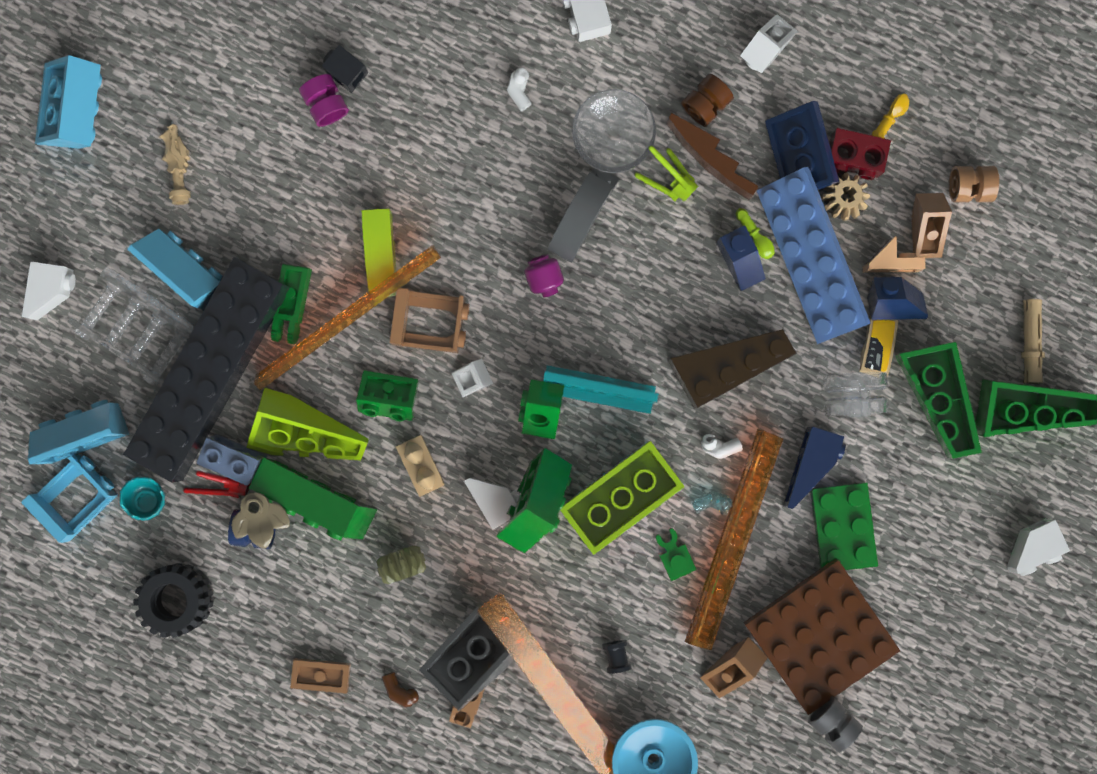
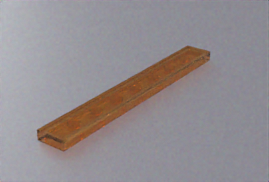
[254,245,441,390]
[685,429,784,650]
[477,592,615,774]

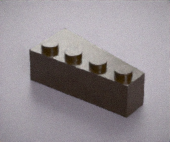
[668,329,797,409]

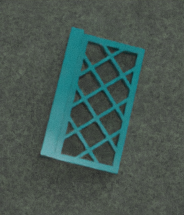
[543,365,659,414]

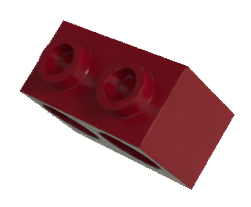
[829,128,891,180]

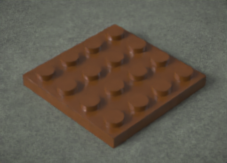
[743,558,900,715]

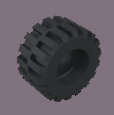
[134,563,214,638]

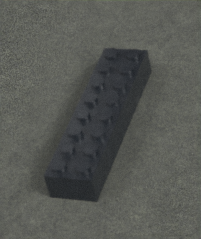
[123,257,290,483]

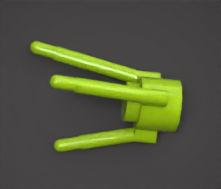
[635,145,698,202]

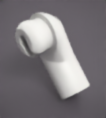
[507,68,532,111]
[701,434,743,459]

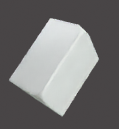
[451,359,493,397]

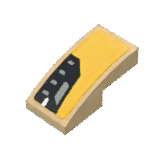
[859,316,898,378]

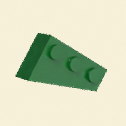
[496,448,572,554]

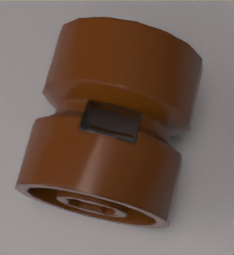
[681,74,734,127]

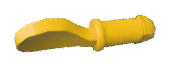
[871,93,909,138]

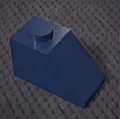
[716,225,766,291]
[867,277,928,320]

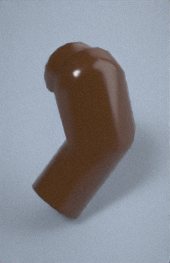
[382,672,419,707]

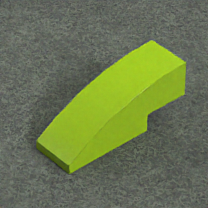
[361,209,397,298]

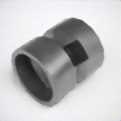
[808,696,863,752]

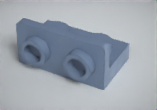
[197,434,267,485]

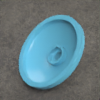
[612,719,698,774]

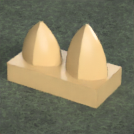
[396,435,445,497]

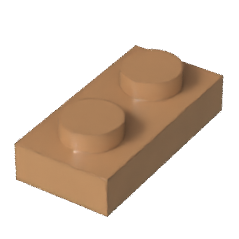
[290,658,351,694]

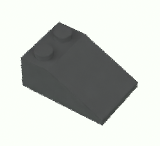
[419,606,525,711]

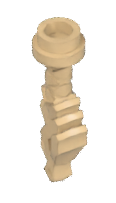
[159,124,191,205]

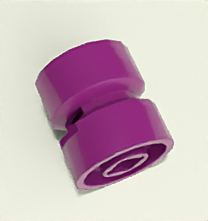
[299,74,349,127]

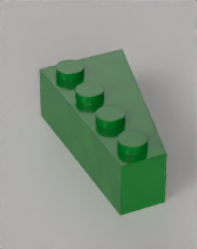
[895,342,982,459]
[975,379,1097,437]
[249,457,378,541]

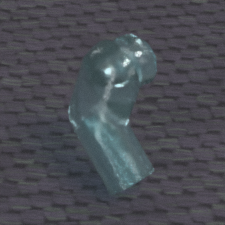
[691,491,734,515]

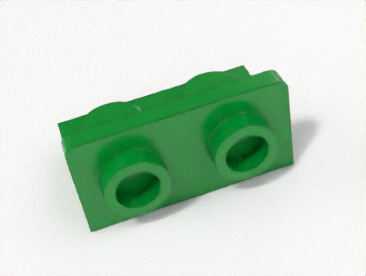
[356,370,419,421]

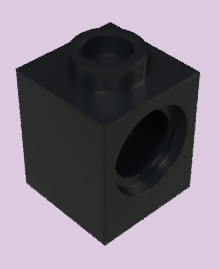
[322,45,369,94]

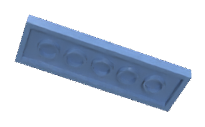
[756,167,871,344]

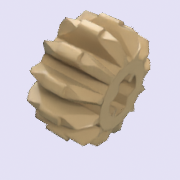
[821,173,870,221]

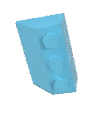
[35,55,102,149]
[127,229,223,311]
[28,400,129,464]

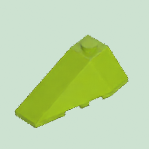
[246,387,369,460]

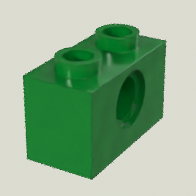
[518,379,565,439]

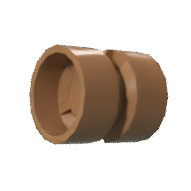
[949,166,999,202]

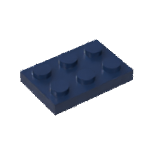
[765,101,839,190]

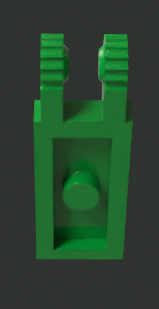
[271,264,312,345]

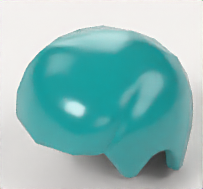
[120,477,165,521]

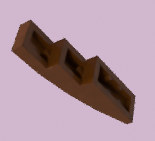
[667,113,758,200]

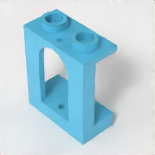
[21,455,118,543]

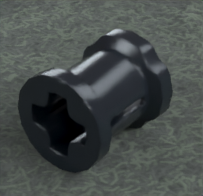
[602,640,632,674]

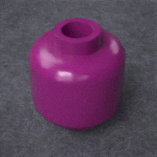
[524,254,564,297]

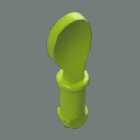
[736,208,775,259]

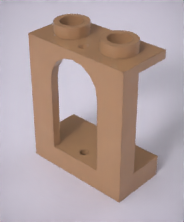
[390,288,470,353]

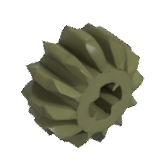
[376,545,426,584]

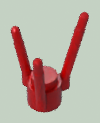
[183,471,252,499]

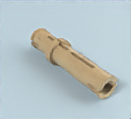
[1021,299,1045,384]

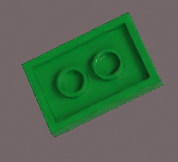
[811,483,878,570]

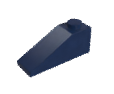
[783,426,846,509]

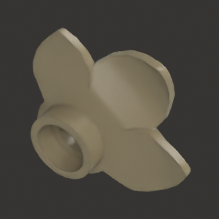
[232,492,290,549]

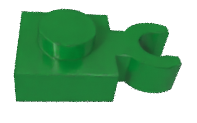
[655,528,697,581]

